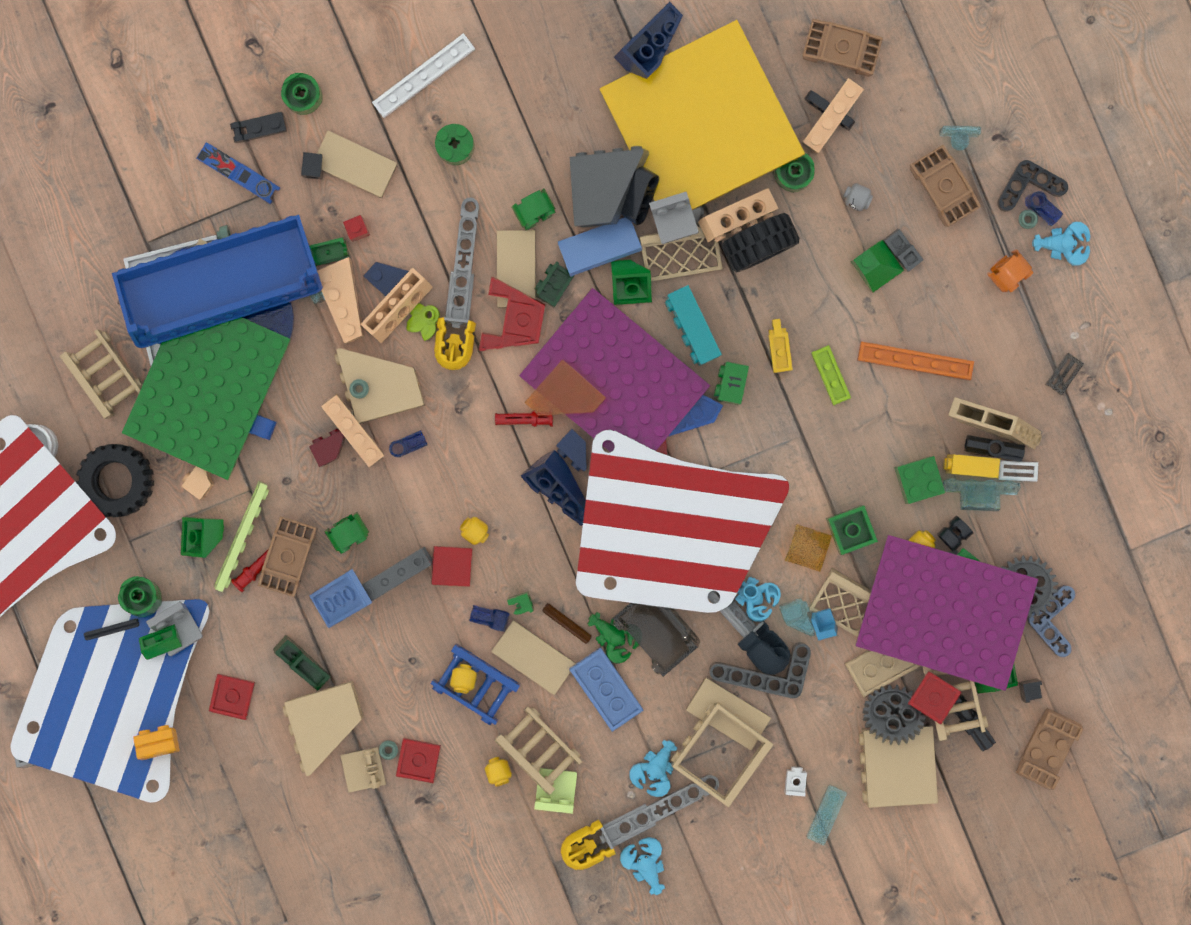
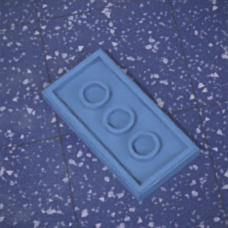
[558,217,642,277]
[309,569,372,628]
[569,647,644,732]

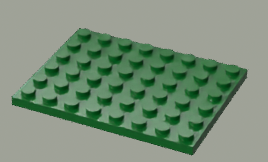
[122,317,291,480]

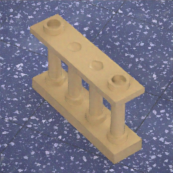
[60,329,143,419]
[923,666,988,741]
[494,707,582,795]

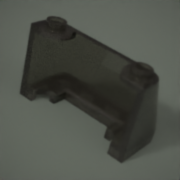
[612,603,700,677]

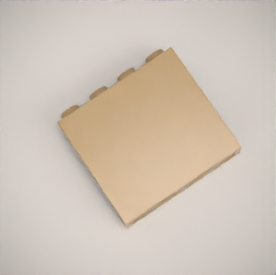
[859,724,938,808]

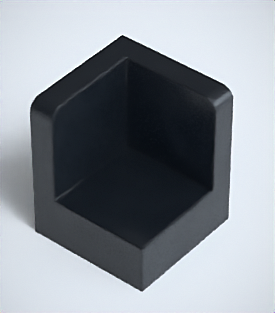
[301,152,323,180]
[1018,679,1042,703]

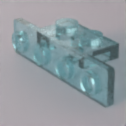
[943,478,1021,511]

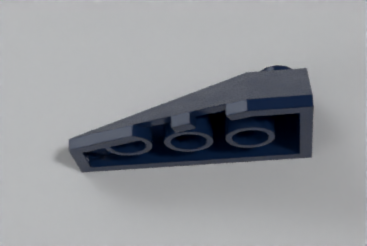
[614,2,683,79]
[521,450,586,526]

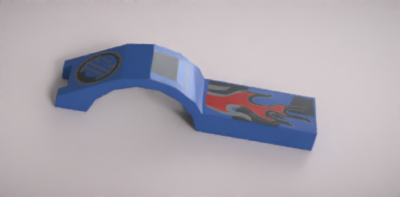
[196,142,280,204]

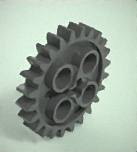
[1001,555,1058,618]
[862,685,926,745]

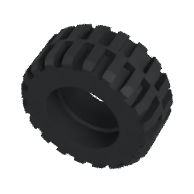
[722,213,800,272]
[76,444,154,517]

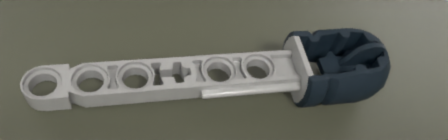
[708,591,791,675]

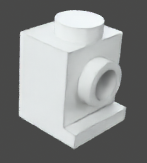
[784,766,807,796]

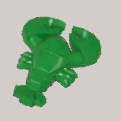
[587,612,642,664]

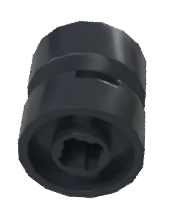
[937,515,974,552]

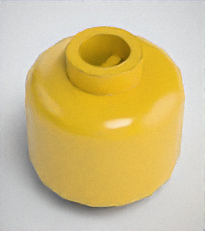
[460,517,489,545]
[908,530,936,548]
[450,664,477,694]
[484,757,512,787]

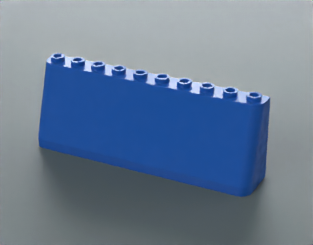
[112,215,323,348]

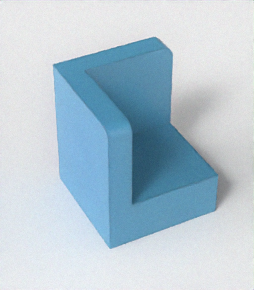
[811,608,838,641]

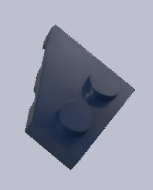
[363,262,409,296]

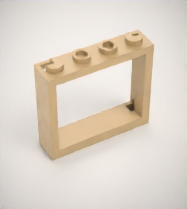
[671,702,774,807]

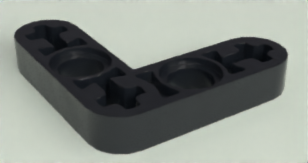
[997,160,1068,212]

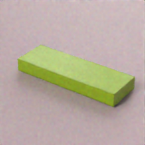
[811,345,851,405]

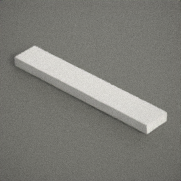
[372,33,475,118]

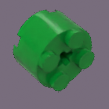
[281,73,322,115]
[435,124,475,165]
[774,153,815,193]
[511,188,556,230]
[324,512,369,554]
[118,576,162,617]

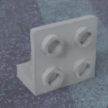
[649,191,699,244]
[146,601,203,656]

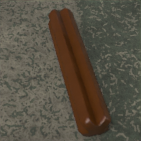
[542,603,592,644]

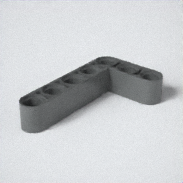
[709,642,811,698]

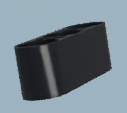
[621,166,659,225]

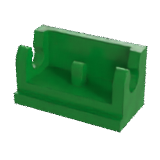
[309,237,350,266]
[507,591,534,615]

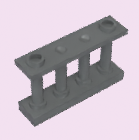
[362,547,433,601]

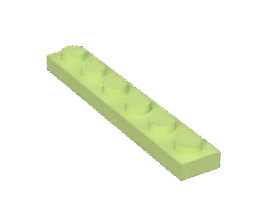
[214,481,269,592]

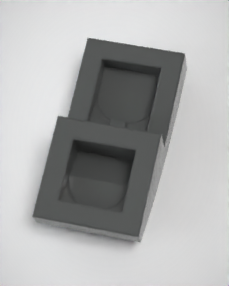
[883,229,923,272]

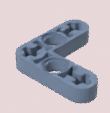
[1027,585,1075,657]

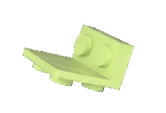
[534,768,577,814]

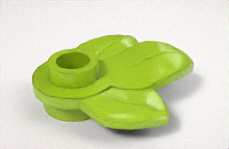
[406,303,440,341]

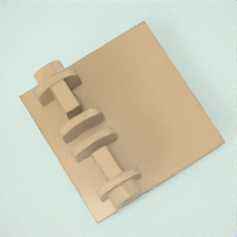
[340,747,386,793]

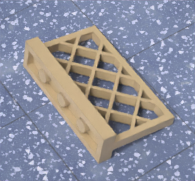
[639,226,723,281]
[809,568,871,637]

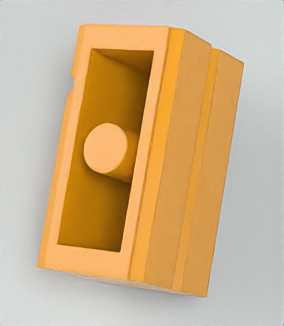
[133,725,180,760]

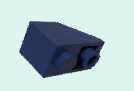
[556,429,587,472]

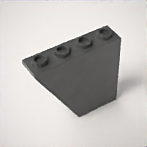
[570,146,649,228]

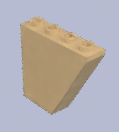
[335,348,425,423]
[948,397,1042,450]
[283,681,364,776]

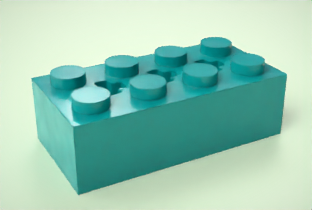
[665,285,722,366]

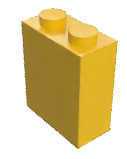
[943,454,1000,478]

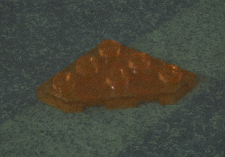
[524,359,606,416]

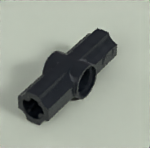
[964,435,1025,462]
[954,695,996,752]

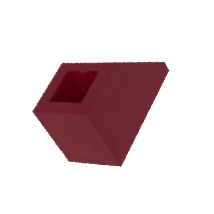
[309,428,345,467]

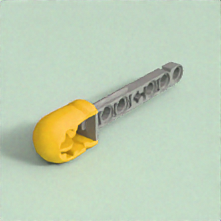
[434,198,479,370]
[561,775,719,870]

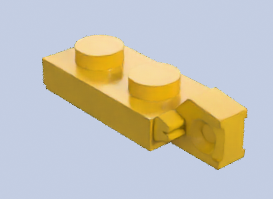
[768,319,793,373]

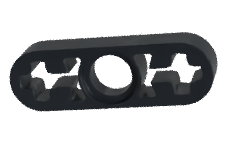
[804,90,855,131]

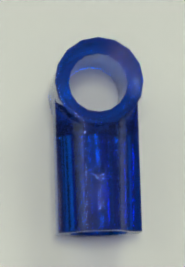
[1025,191,1063,226]
[389,430,428,458]
[469,605,510,632]

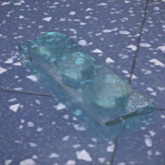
[806,784,847,845]

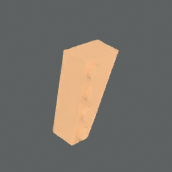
[318,257,364,344]

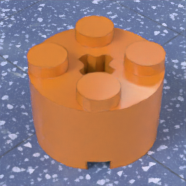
[987,249,1034,293]

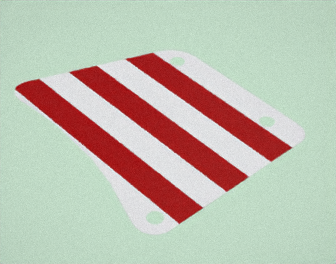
[0,415,116,617]
[576,430,789,613]

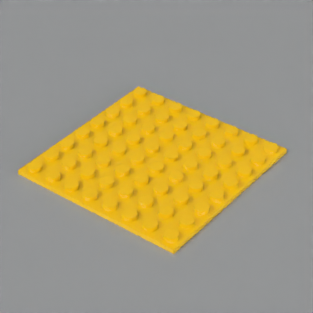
[599,20,805,210]

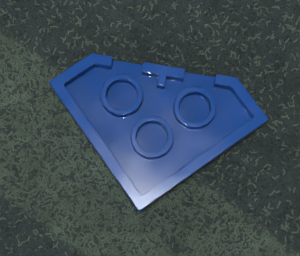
[668,395,723,437]

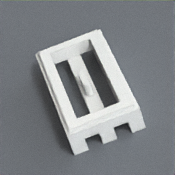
[998,460,1038,482]

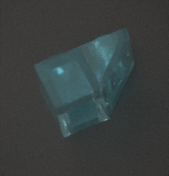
[779,598,815,637]

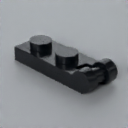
[230,112,287,143]

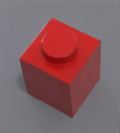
[343,215,370,242]

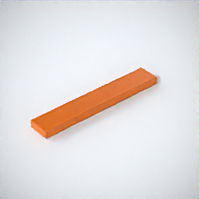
[857,342,974,380]

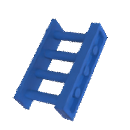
[430,643,521,725]

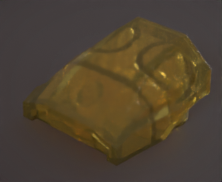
[784,524,832,572]

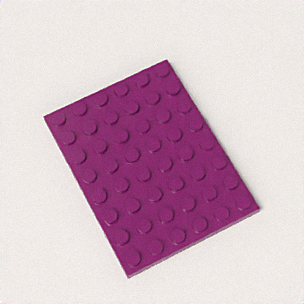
[519,288,710,452]
[855,535,1038,691]

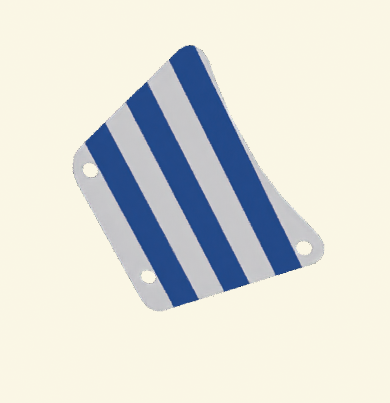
[10,599,209,803]

